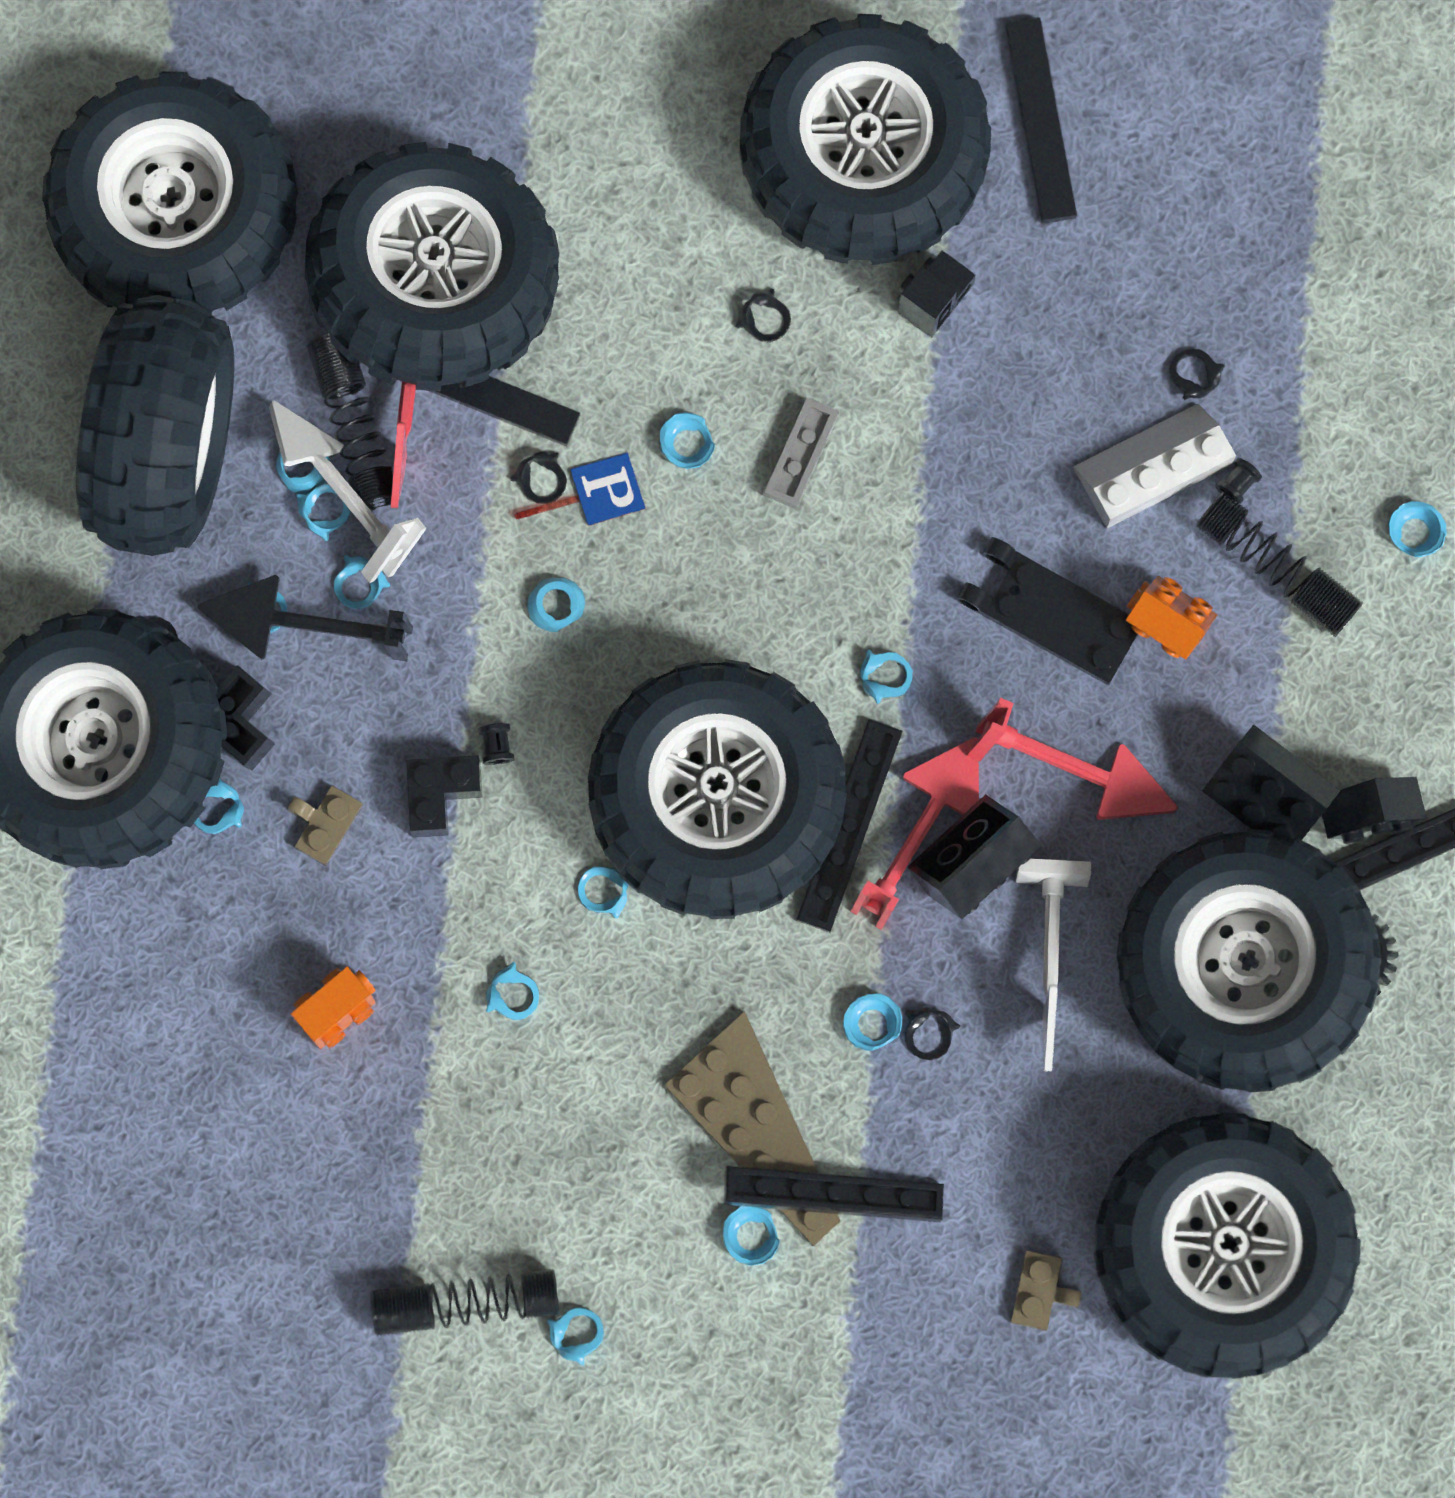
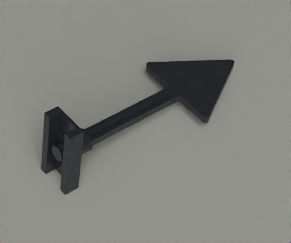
[198,575,413,662]

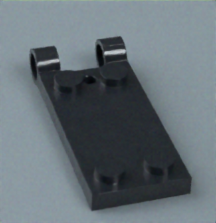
[956,537,1138,686]

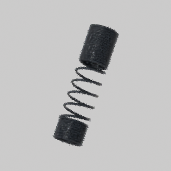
[307,333,401,511]
[1196,491,1363,637]
[371,1268,559,1336]

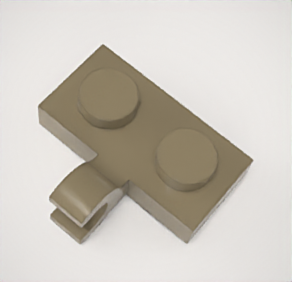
[287,786,363,866]
[1011,1250,1082,1331]

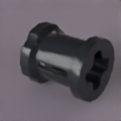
[1215,458,1262,504]
[478,723,515,765]

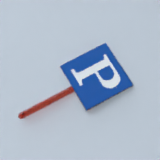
[514,453,646,526]

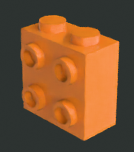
[1126,575,1218,660]
[291,967,376,1050]

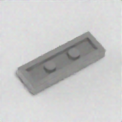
[764,398,839,510]

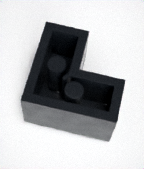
[897,250,976,338]
[216,665,275,771]
[406,755,483,838]
[1322,777,1427,844]

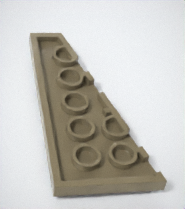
[664,1011,840,1247]

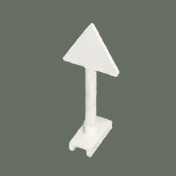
[269,401,426,583]
[1016,859,1091,1071]

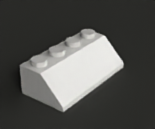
[1073,404,1236,529]

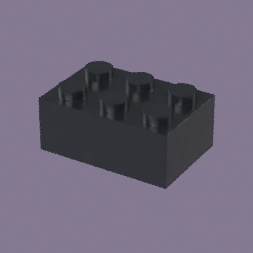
[1202,724,1340,840]
[907,794,1041,919]

